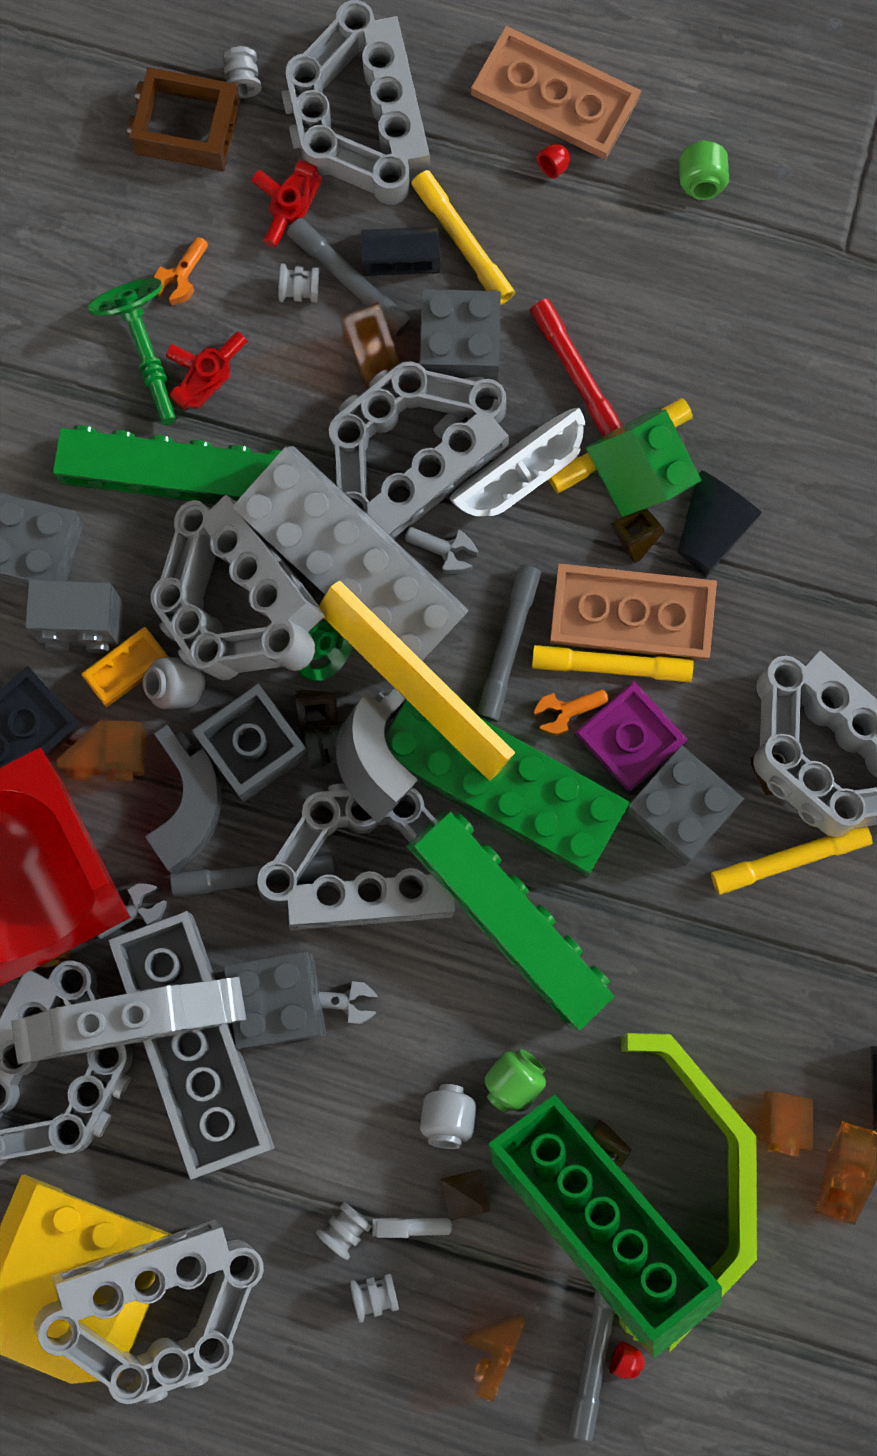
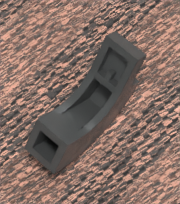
[336,688,418,823]
[145,725,222,873]

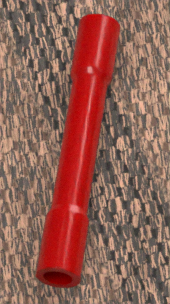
[529,298,623,437]

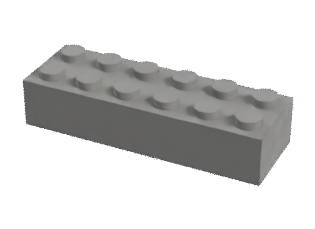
[232,446,469,661]
[109,911,275,1180]

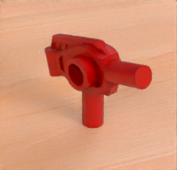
[251,159,323,248]
[166,331,248,410]

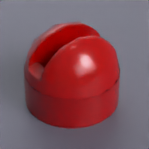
[537,144,570,179]
[609,1341,645,1379]

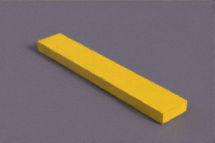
[319,580,515,781]

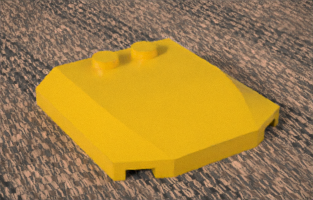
[0,1174,171,1384]

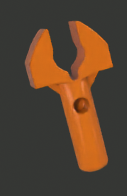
[154,237,208,306]
[533,689,608,737]

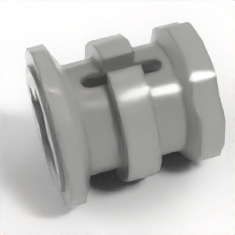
[223,46,262,98]
[278,264,319,303]
[316,1202,372,1260]
[350,1274,399,1323]

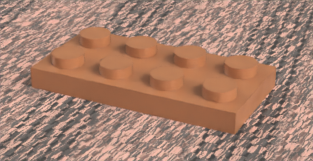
[471,26,641,160]
[550,563,717,661]

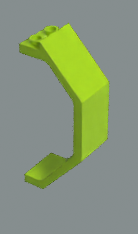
[619,1033,757,1352]

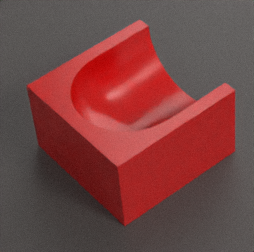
[0,747,131,986]

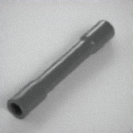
[287,218,412,337]
[476,565,541,722]
[171,855,335,897]
[568,1290,615,1441]

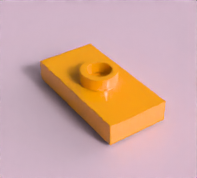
[81,627,169,708]

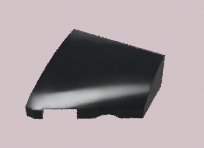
[677,470,762,577]

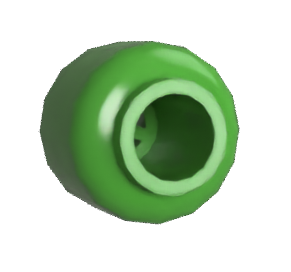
[678,140,729,200]
[485,1049,546,1112]

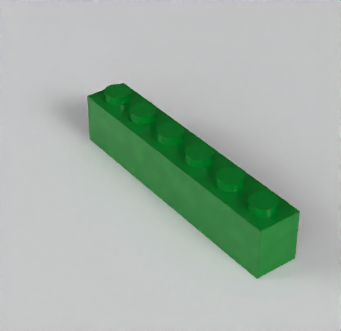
[53,425,281,504]
[406,812,615,1031]

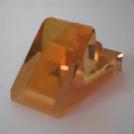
[341,302,400,389]
[462,1313,526,1403]

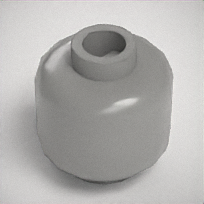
[143,657,206,709]
[420,1084,477,1149]

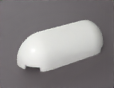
[450,408,585,517]

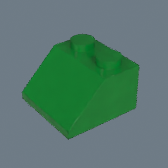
[585,409,702,517]

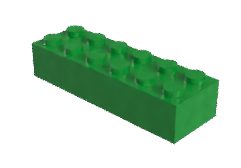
[384,700,630,878]
[488,1094,722,1359]

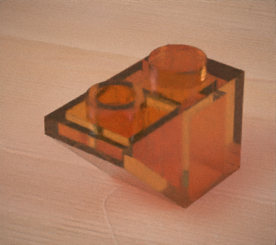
[57,720,147,782]
[757,1091,813,1157]
[814,1121,877,1225]

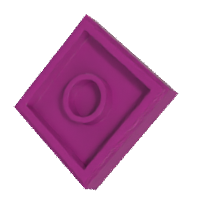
[574,681,688,794]

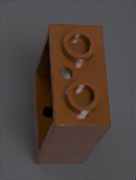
[127,67,241,171]

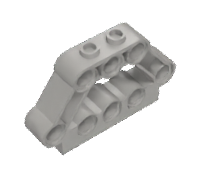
[281,0,430,205]
[329,361,509,539]
[151,495,326,681]
[753,651,877,837]
[257,784,455,931]
[0,961,133,1166]
[11,977,247,1064]
[34,1220,264,1404]

